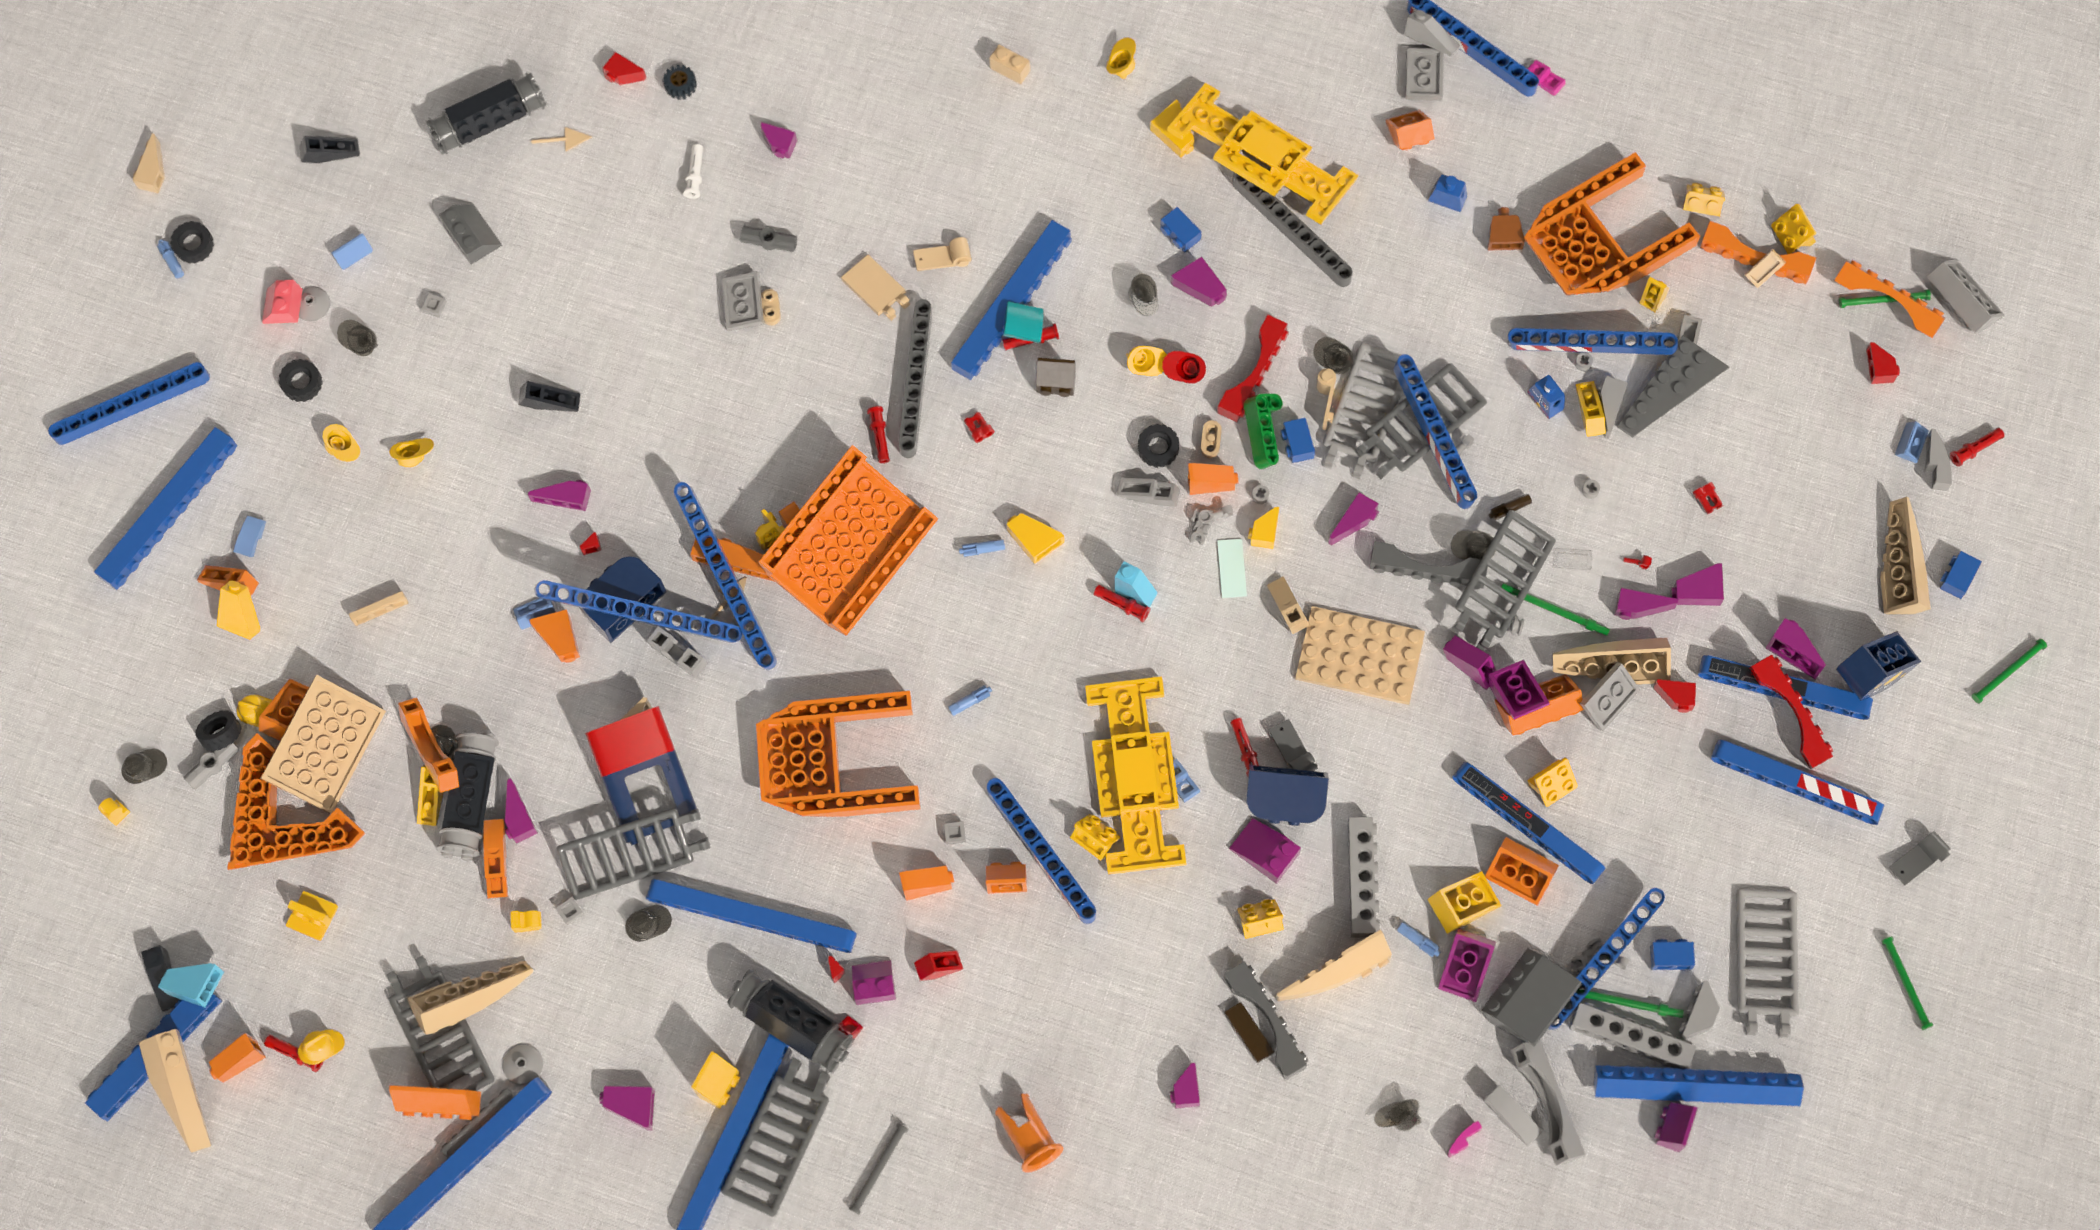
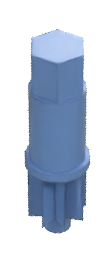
[157,239,185,279]
[959,539,1005,557]
[948,685,992,716]
[1397,922,1441,957]

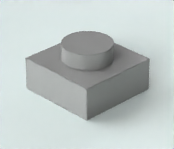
[421,293,447,318]
[944,821,966,845]
[556,897,584,926]

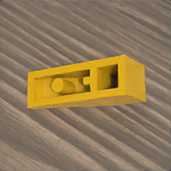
[1639,277,1670,313]
[1575,381,1606,437]
[417,765,444,826]

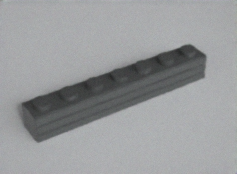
[440,1089,515,1158]

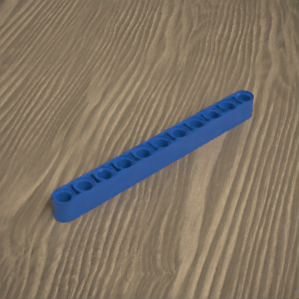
[674,482,777,670]
[534,580,742,643]
[646,879,857,953]
[677,1034,789,1230]
[373,1077,552,1230]

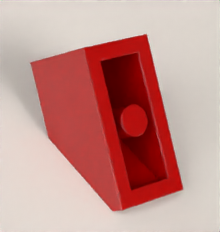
[603,52,647,85]
[1866,342,1900,384]
[1654,679,1696,713]
[914,951,963,981]

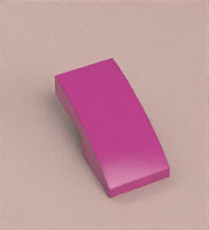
[1528,60,1566,96]
[1447,1121,1482,1158]

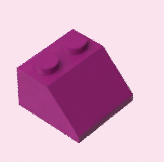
[852,960,896,1005]
[1654,1102,1698,1152]

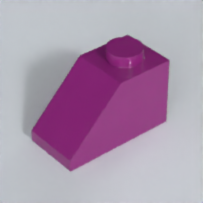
[760,122,797,159]
[1170,1063,1200,1109]

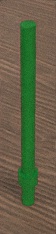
[1501,583,1610,636]
[1576,988,1684,1018]

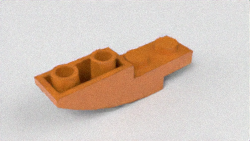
[483,819,508,899]

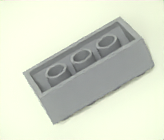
[1927,260,2005,333]

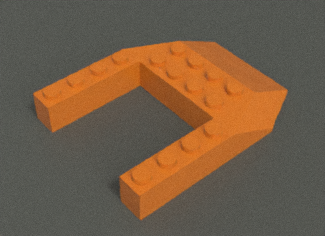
[1524,152,1700,296]
[756,691,921,817]

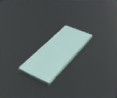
[1217,539,1247,598]

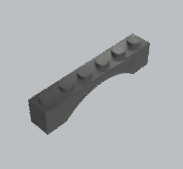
[1370,541,1488,590]
[1223,961,1308,1081]

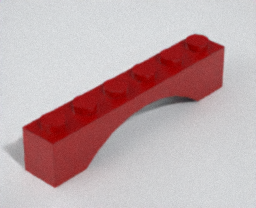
[1217,315,1289,422]
[1749,655,1834,769]

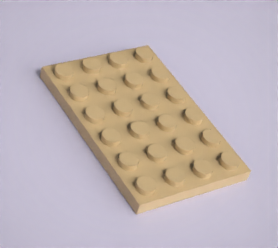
[1295,606,1425,705]
[260,675,386,814]

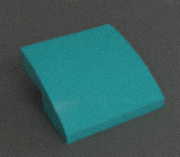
[1003,302,1044,343]

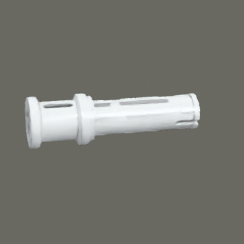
[684,144,703,199]

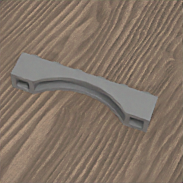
[1511,1040,1585,1165]

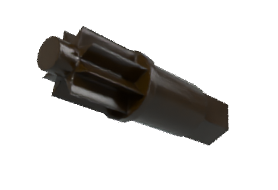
[1488,494,1532,520]

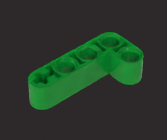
[1244,394,1283,470]

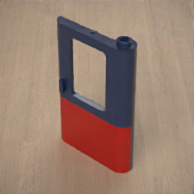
[585,706,697,846]

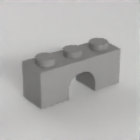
[647,626,708,678]

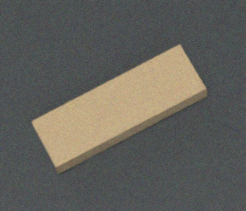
[349,591,409,626]

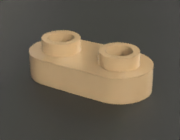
[761,289,781,326]
[1201,420,1222,458]

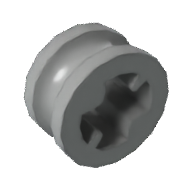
[1575,352,1593,371]
[1582,480,1600,499]
[1252,485,1269,504]
[1511,617,1525,636]

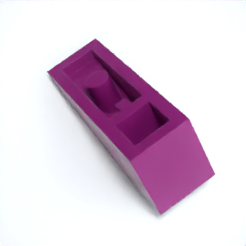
[528,480,591,511]
[1328,492,1379,546]
[1615,588,1679,620]
[505,778,538,844]

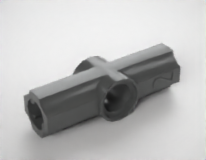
[740,226,798,252]

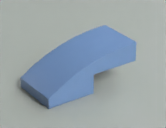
[233,516,266,557]
[1173,758,1200,803]

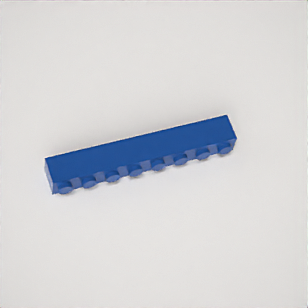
[85,993,222,1122]

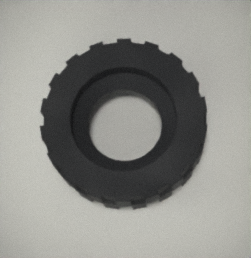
[170,221,214,264]
[278,359,323,402]
[1138,424,1179,468]
[195,710,242,751]

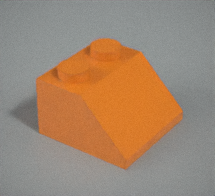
[1386,110,1435,150]
[986,862,1027,894]

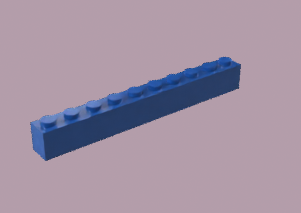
[951,220,1072,381]
[94,427,238,590]
[1593,1065,1804,1106]

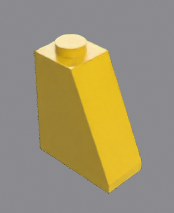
[1150,99,1194,158]
[1006,513,1064,564]
[217,580,261,640]

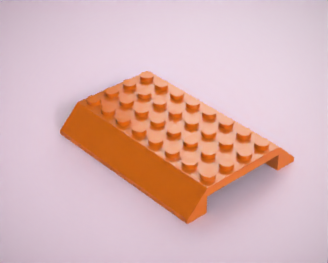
[758,445,938,636]

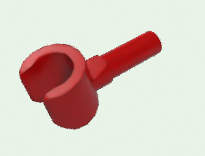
[1623,555,1652,570]

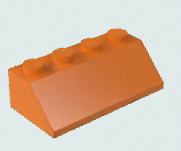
[1495,674,1584,736]
[389,1085,481,1120]

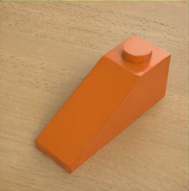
[197,565,259,596]

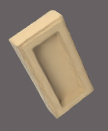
[1745,249,1786,288]

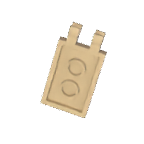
[841,254,910,321]

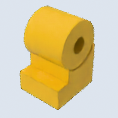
[98,797,130,826]
[511,911,542,933]

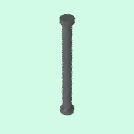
[849,1123,908,1215]

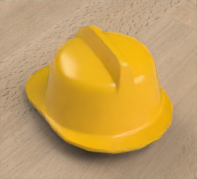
[1106,37,1136,79]
[1126,345,1167,376]
[322,424,360,462]
[389,438,434,467]
[237,694,272,727]
[298,1030,345,1065]

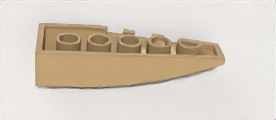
[1880,497,1931,614]
[1553,638,1671,685]
[1276,930,1392,1001]
[407,961,533,1035]
[139,1029,211,1153]

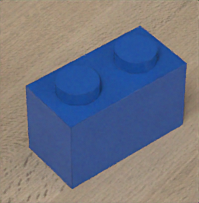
[1160,207,1202,252]
[1280,417,1315,463]
[1940,551,1982,599]
[1650,939,1695,970]

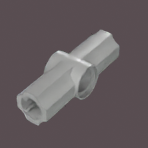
[183,743,239,790]

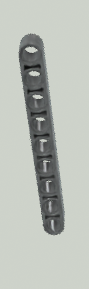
[1233,172,1353,287]
[899,299,932,458]

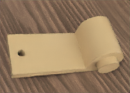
[913,237,972,271]
[1316,369,1336,430]

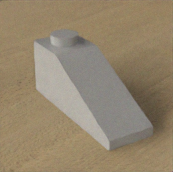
[1404,9,1460,56]
[1597,376,1628,439]

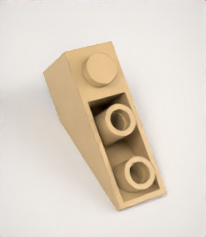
[133,133,165,193]
[1267,576,1309,634]

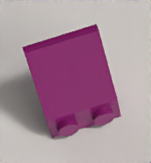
[1766,618,1826,680]
[1488,659,1550,720]
[1229,818,1301,884]
[1438,928,1497,1002]

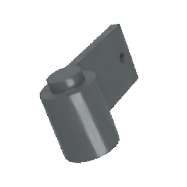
[1268,719,1318,771]
[1889,831,1951,886]

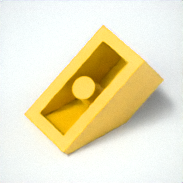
[1248,507,1279,549]

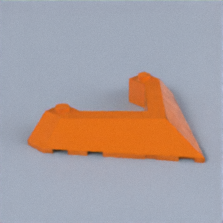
[227,733,365,870]

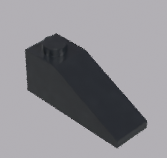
[299,136,360,163]
[518,381,581,412]
[141,945,181,1012]

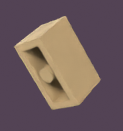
[990,45,1030,84]

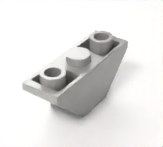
[1678,980,1720,1039]

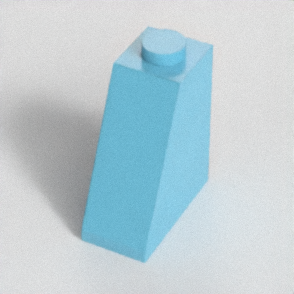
[1115,561,1158,607]
[158,963,224,1007]

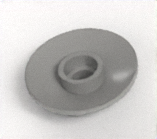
[299,287,330,321]
[503,1045,543,1085]

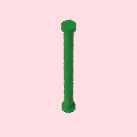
[1839,289,1931,309]
[1971,638,2047,704]
[1881,936,1934,1031]

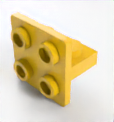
[1683,183,1725,217]
[1771,204,1816,254]
[755,509,785,551]
[1527,757,1578,807]
[1070,814,1120,861]
[286,891,338,941]
[1237,899,1284,939]

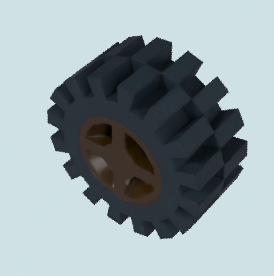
[663,64,697,100]

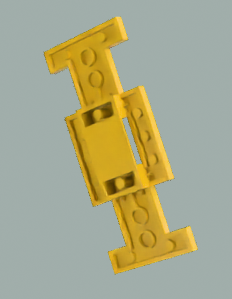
[1167,82,1359,225]
[1085,676,1186,875]

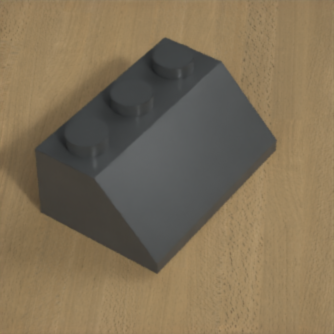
[439,204,502,265]

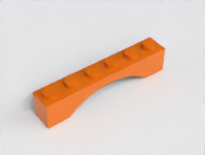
[1700,221,1816,284]
[1834,259,1946,338]
[398,697,459,793]

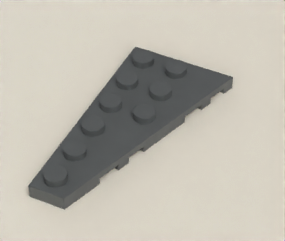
[1617,335,1730,438]

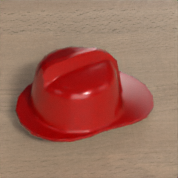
[1162,351,1206,384]

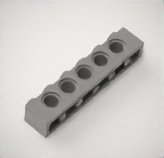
[1348,817,1380,938]
[1570,1002,1696,1069]

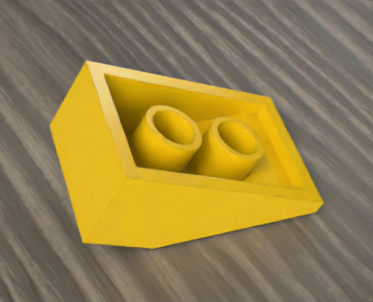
[1427,871,1502,934]
[691,1051,741,1109]

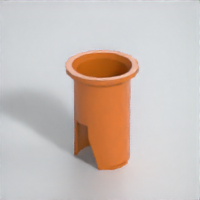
[995,1093,1064,1173]

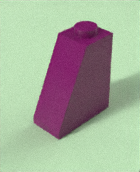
[1171,256,1227,307]
[1670,563,1724,606]
[1443,635,1496,690]
[600,1086,655,1131]

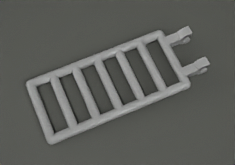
[1323,343,1407,479]
[1737,888,1799,1037]

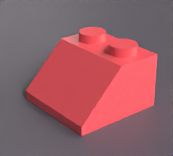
[262,280,303,324]

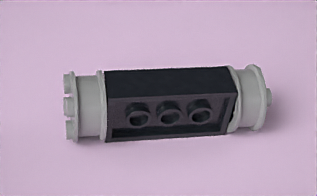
[436,730,499,861]

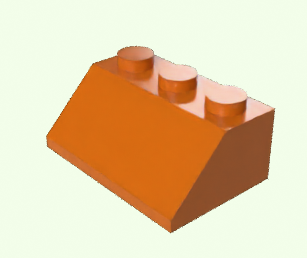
[1485,837,1559,906]

